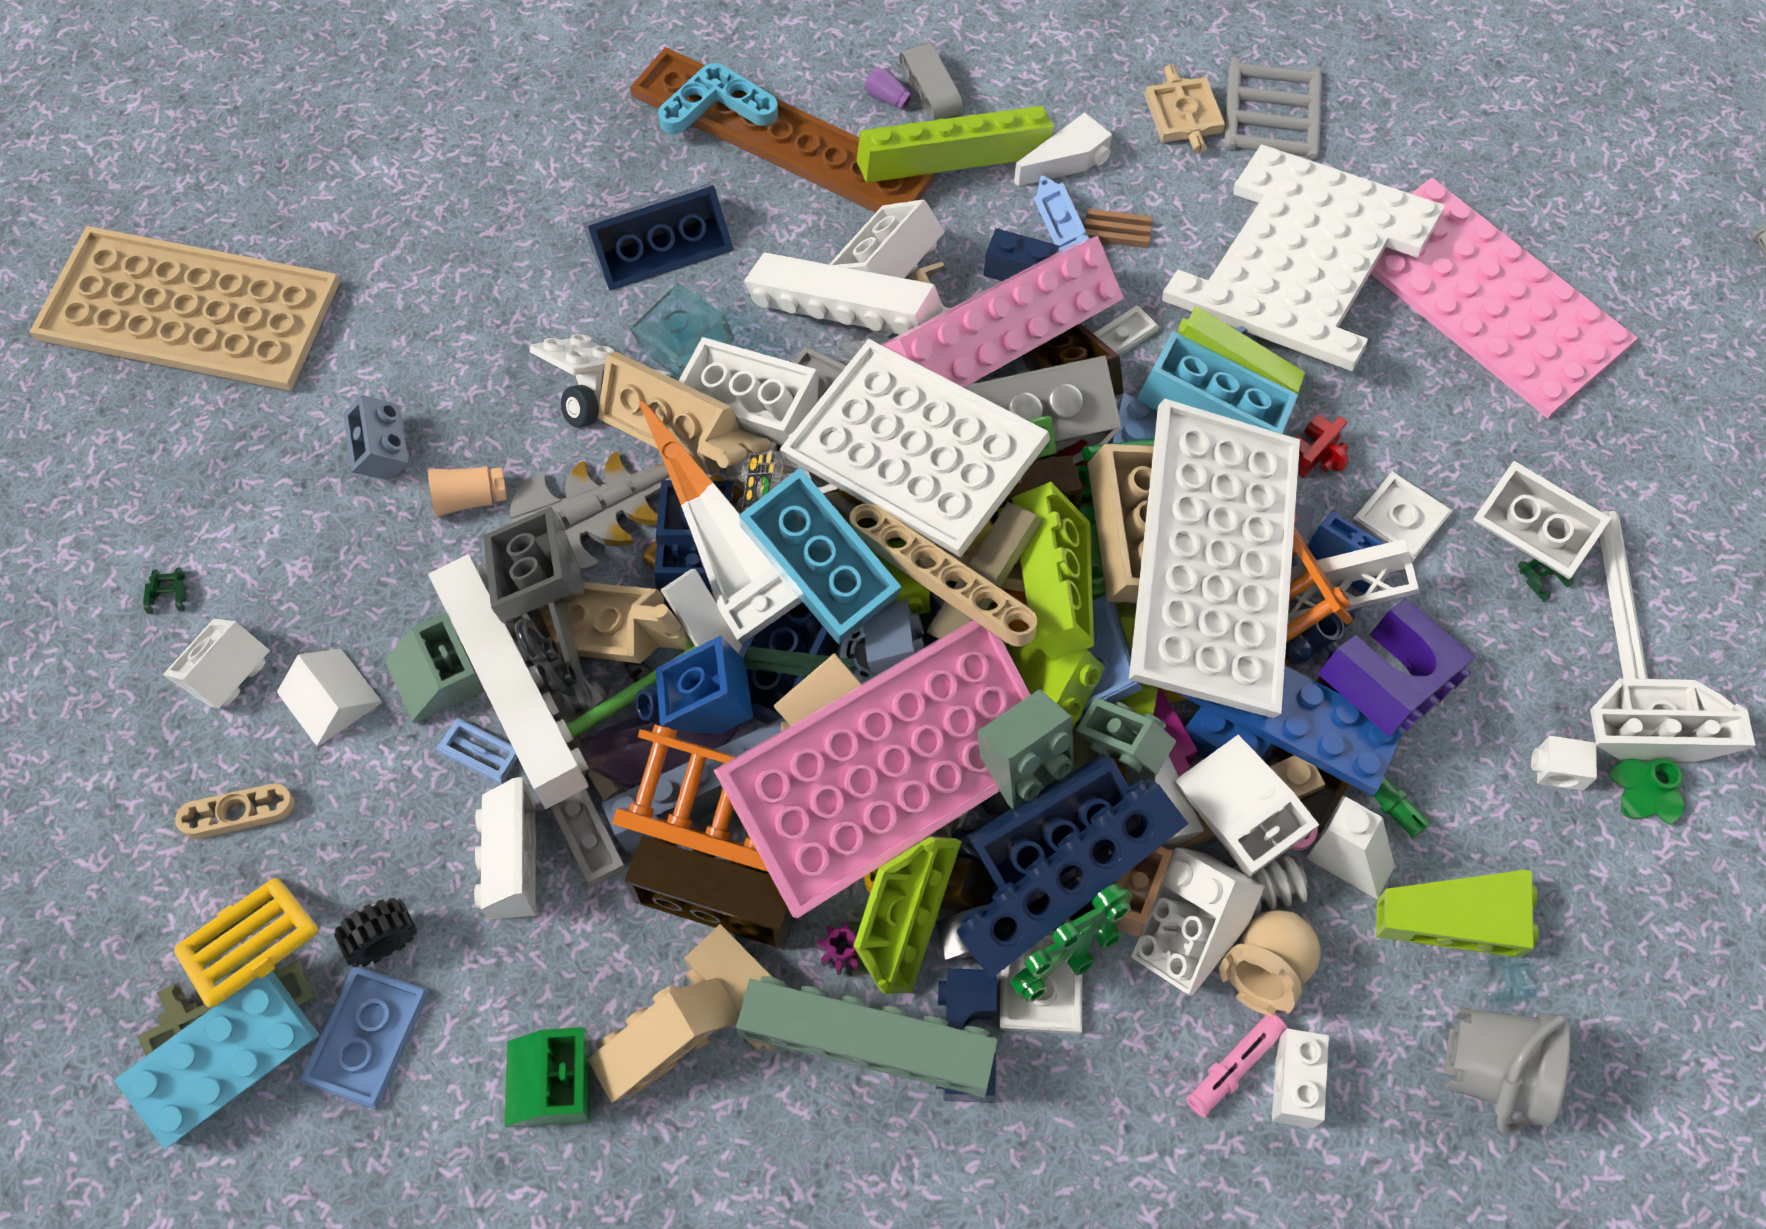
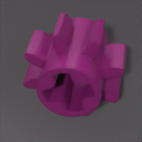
[817,921,859,975]

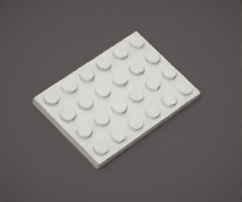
[780,339,1050,557]

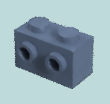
[343,395,409,480]

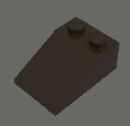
[1022,323,1124,396]

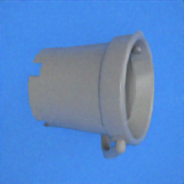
[1444,1006,1570,1135]

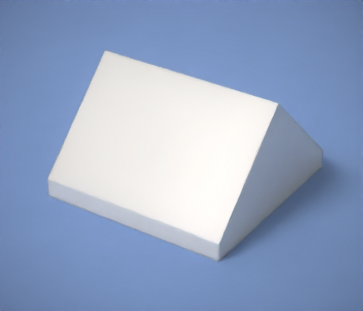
[277,649,382,747]

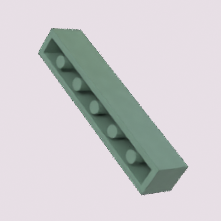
[736,976,998,1098]

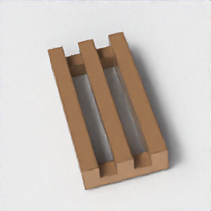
[1084,208,1152,248]

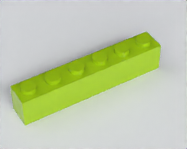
[857,106,1054,183]

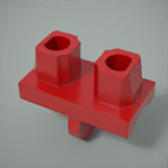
[1295,414,1349,479]

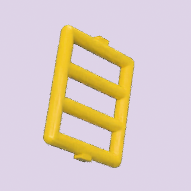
[174,878,318,1008]

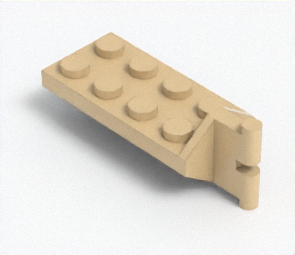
[597,352,771,475]
[512,582,695,663]

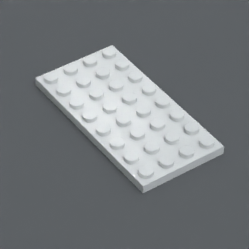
[1129,399,1300,718]

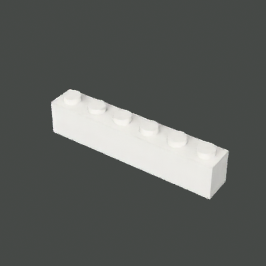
[744,253,943,335]

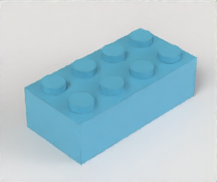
[1136,330,1298,434]
[739,467,901,644]
[114,971,320,1150]

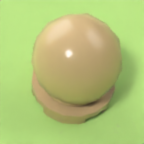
[1219,910,1321,1016]

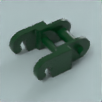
[1518,559,1574,602]
[143,567,187,614]

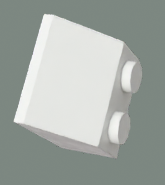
[163,619,270,709]

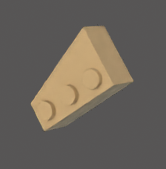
[587,977,739,1103]

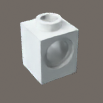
[1531,736,1597,791]

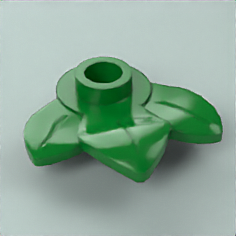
[1608,758,1684,825]

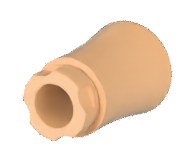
[428,466,507,518]

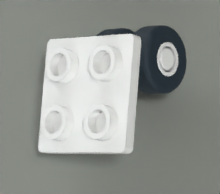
[530,334,614,428]

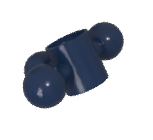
[1285,609,1356,664]

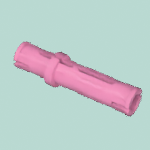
[1186,1014,1287,1118]

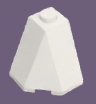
[1306,795,1395,899]

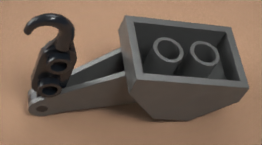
[483,507,592,715]

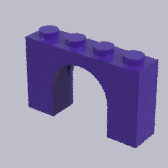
[1317,598,1475,737]

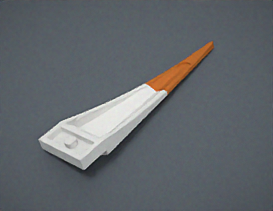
[640,401,803,644]

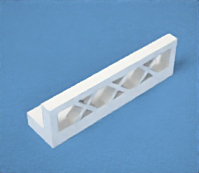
[1287,538,1420,624]

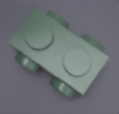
[1076,697,1176,775]

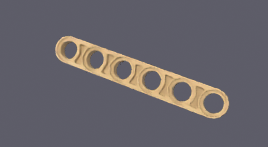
[850,504,1037,646]

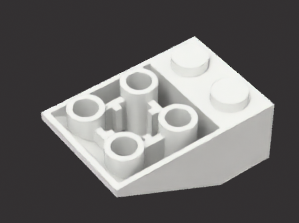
[1174,735,1319,878]
[1131,847,1265,995]

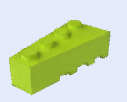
[1012,482,1094,660]

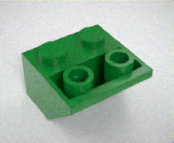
[504,1027,591,1128]

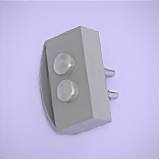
[963,355,1122,464]

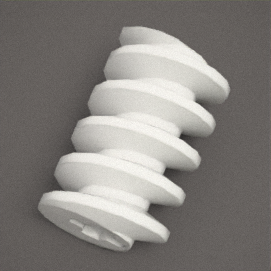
[1233,855,1307,914]

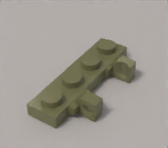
[137,952,316,1056]

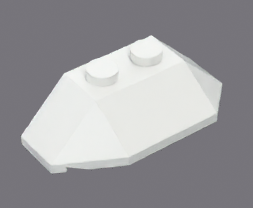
[1590,678,1755,762]

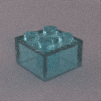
[630,282,735,379]

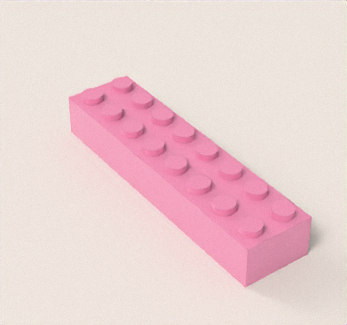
[881,236,1124,387]

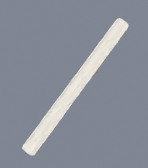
[1599,511,1648,679]

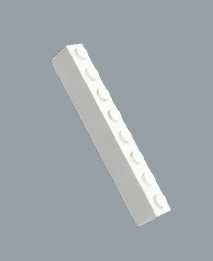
[428,554,589,809]

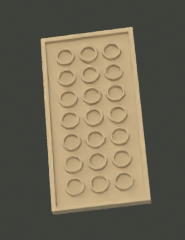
[29,226,340,391]

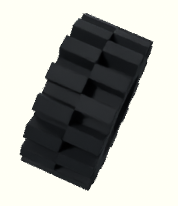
[334,898,417,967]

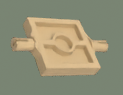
[1144,64,1225,154]

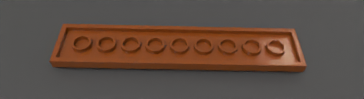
[630,47,934,213]

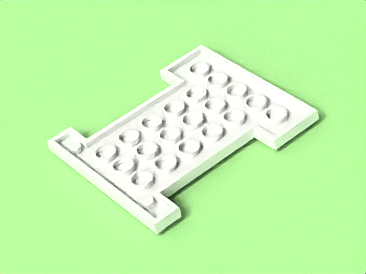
[1162,144,1445,371]

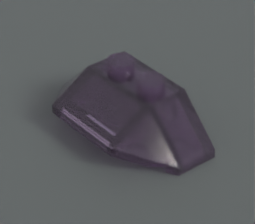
[580,717,739,789]

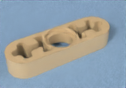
[175,783,295,839]

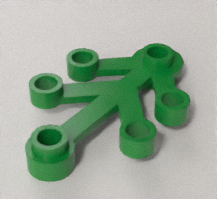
[1010,884,1133,1003]

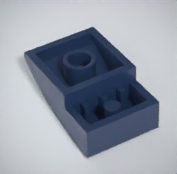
[654,480,734,592]

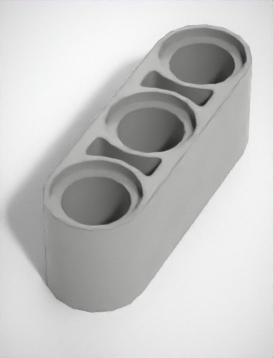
[899,43,963,120]

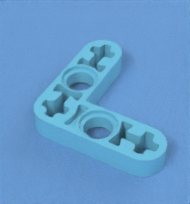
[658,63,778,134]

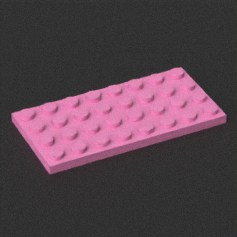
[1370,178,1638,418]
[714,620,1030,918]

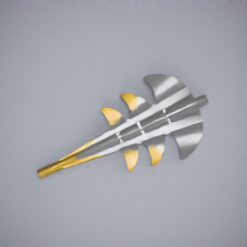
[510,452,671,573]

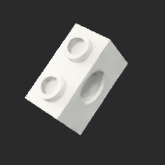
[1272,1029,1329,1128]

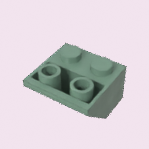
[385,613,484,724]
[977,689,1074,810]

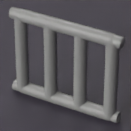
[1224,58,1322,161]

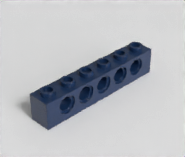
[956,779,1189,979]

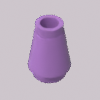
[864,67,913,110]

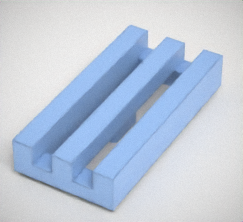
[436,717,518,784]

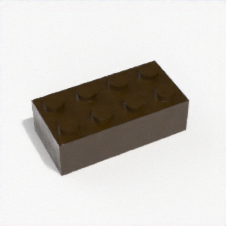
[624,836,795,950]

